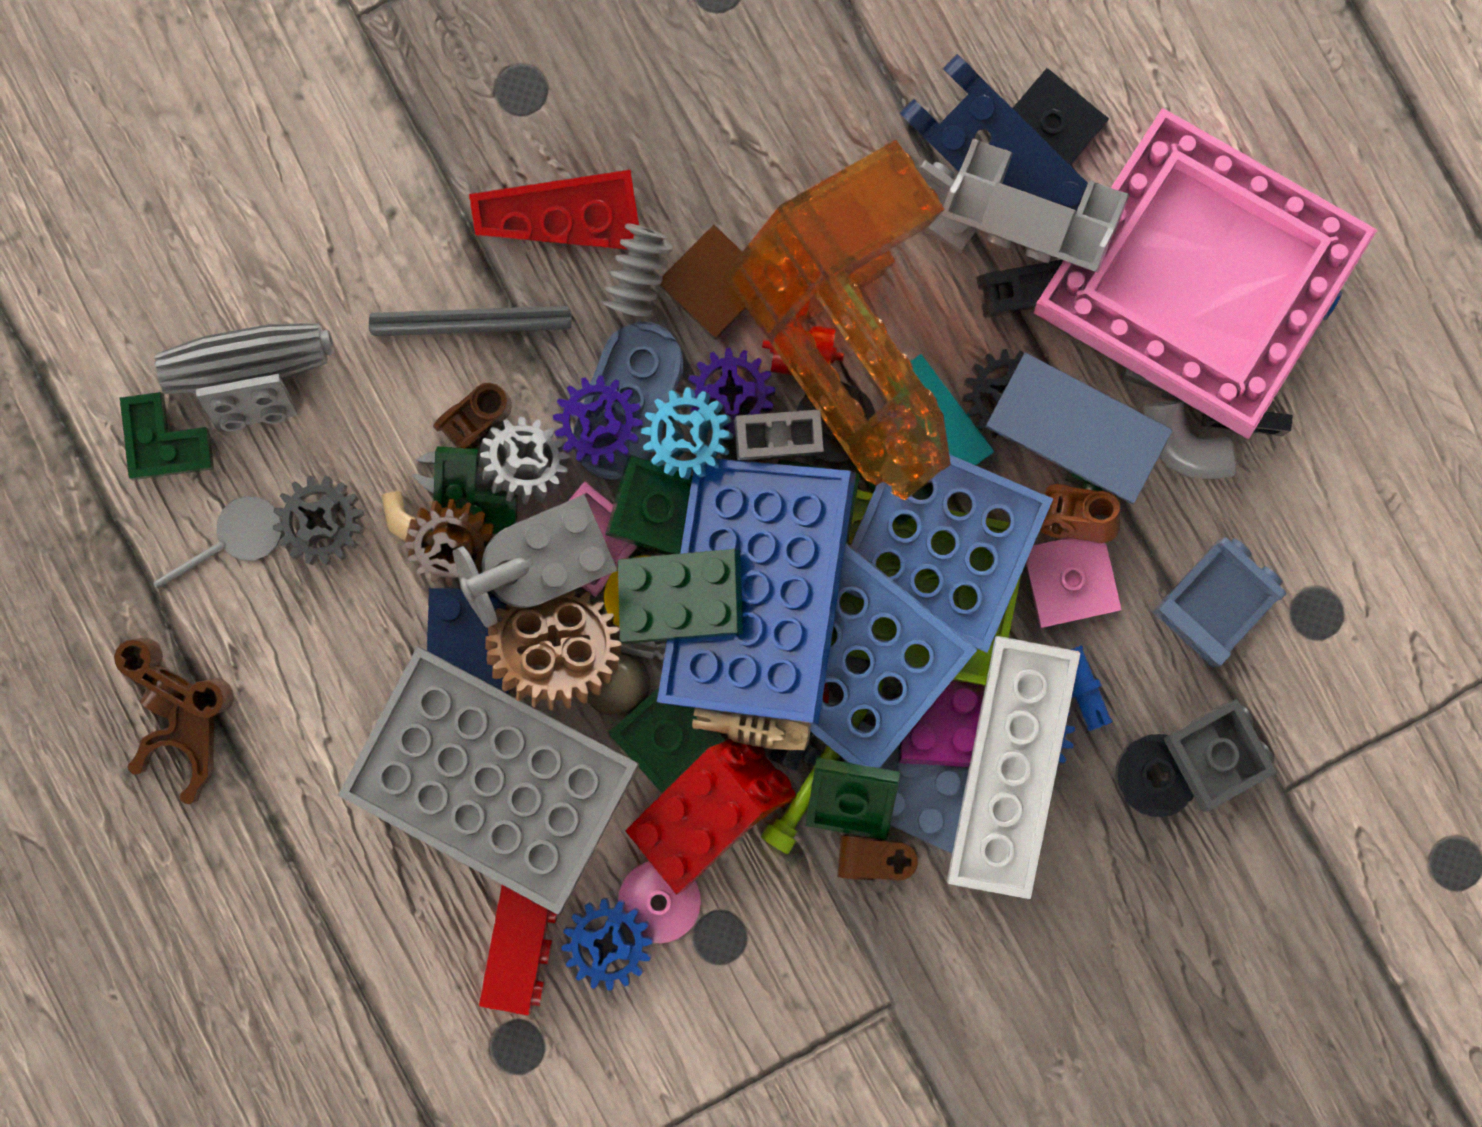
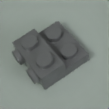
[1163,699,1277,812]

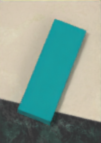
[887,354,994,466]

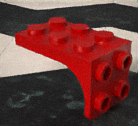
[625,739,796,895]

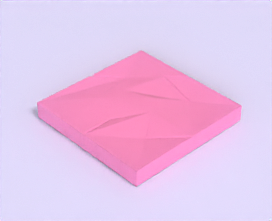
[1034,108,1377,439]

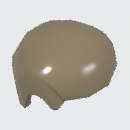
[587,653,650,715]

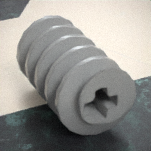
[602,224,673,316]

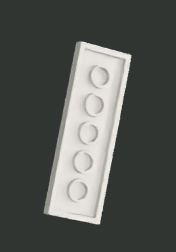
[947,636,1080,899]

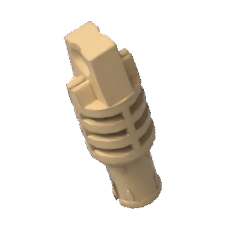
[692,708,811,750]

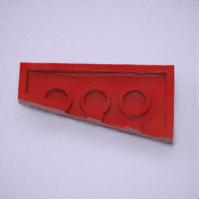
[469,169,639,250]

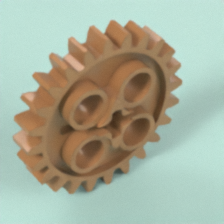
[485,589,622,710]

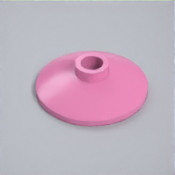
[618,861,701,943]

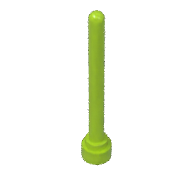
[760,680,883,855]

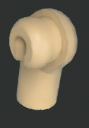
[381,491,431,541]

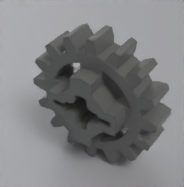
[273,476,365,565]

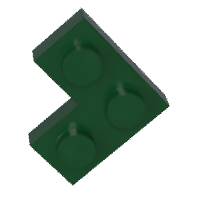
[119,392,214,480]
[432,446,518,534]

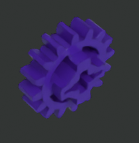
[688,348,775,439]
[553,375,643,467]

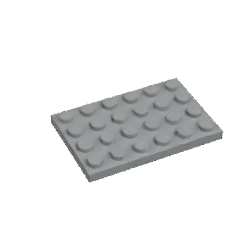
[338,646,640,915]

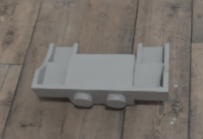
[940,138,1130,273]

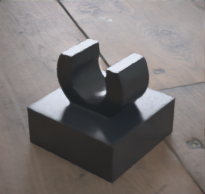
[769,732,823,771]

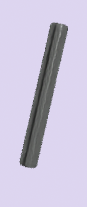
[368,306,572,336]

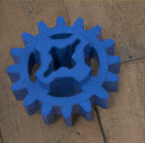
[561,898,653,991]

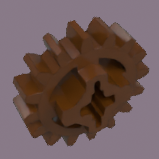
[404,499,494,586]

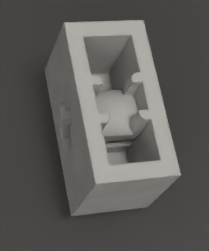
[734,410,824,461]

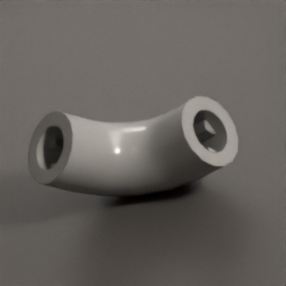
[1143,400,1236,479]

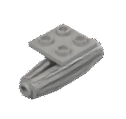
[155,323,334,431]

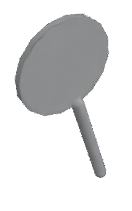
[153,496,282,589]

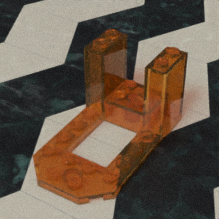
[724,140,951,500]

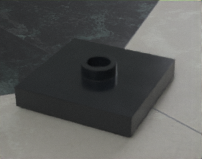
[1013,68,1109,166]

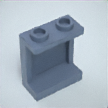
[1152,537,1287,668]

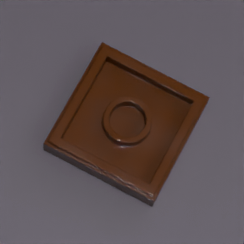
[659,224,772,340]

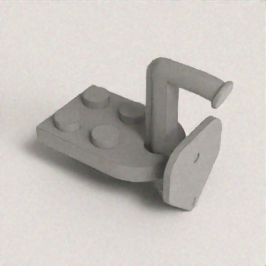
[453,494,617,628]

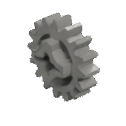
[478,417,569,504]

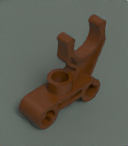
[114,638,234,804]

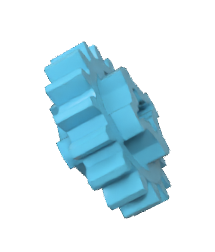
[641,388,733,479]

